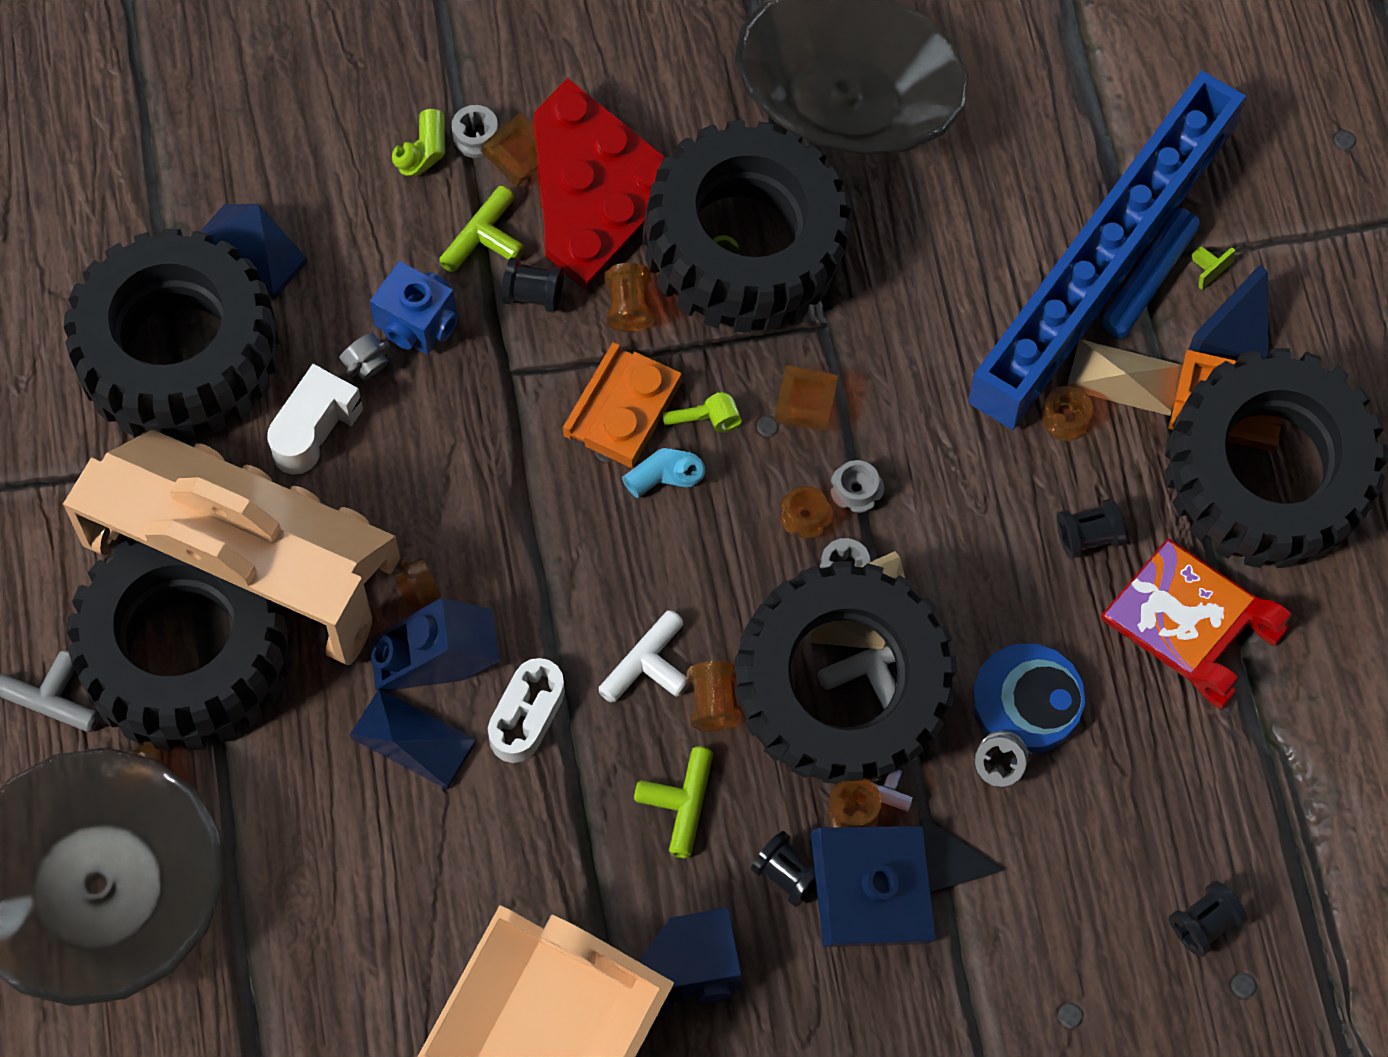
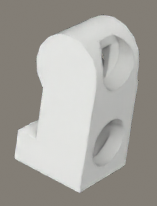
[268,364,363,475]

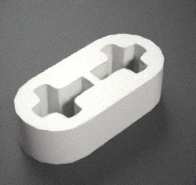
[488,658,565,763]

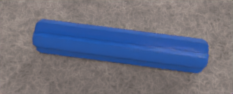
[1101,208,1200,339]

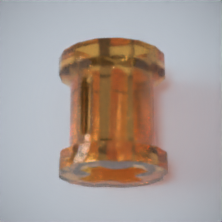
[604,263,654,332]
[687,661,741,732]
[828,778,881,827]

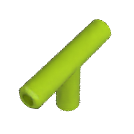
[439,186,524,272]
[634,746,714,859]

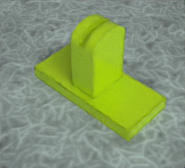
[1192,247,1236,290]

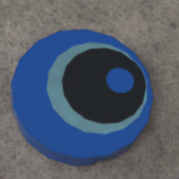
[972,643,1085,754]

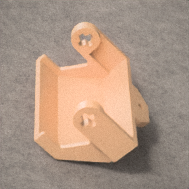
[63,429,400,665]
[418,905,674,1057]

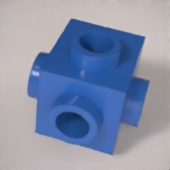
[370,261,458,355]

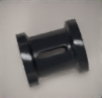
[501,257,564,313]
[1056,499,1126,559]
[751,830,817,907]
[1169,881,1248,957]

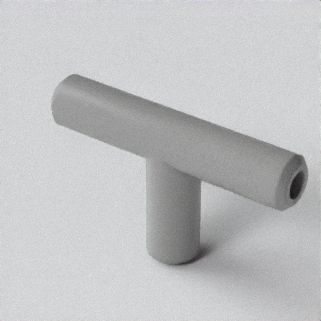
[0,650,99,733]

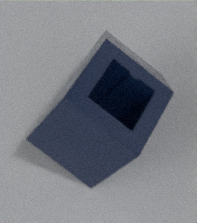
[370,598,500,691]
[639,907,741,1014]

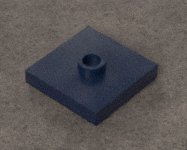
[811,826,936,947]

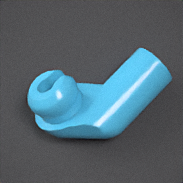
[622,448,705,498]

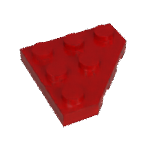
[532,78,665,290]

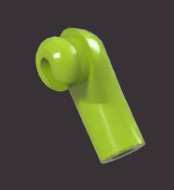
[392,109,445,177]

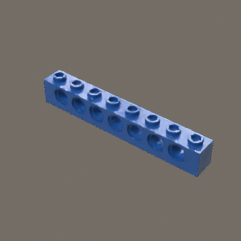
[968,70,1246,431]

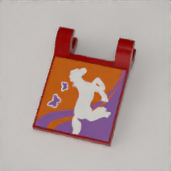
[1101,538,1291,709]

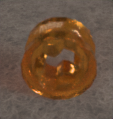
[1042,386,1093,441]

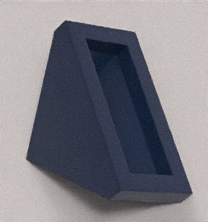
[200,204,307,300]
[1189,265,1268,361]
[350,689,476,790]

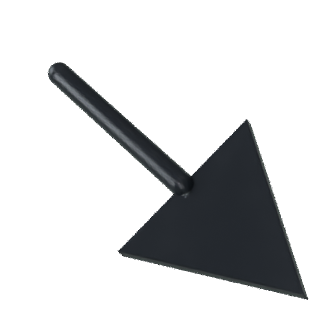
[810,816,1003,894]

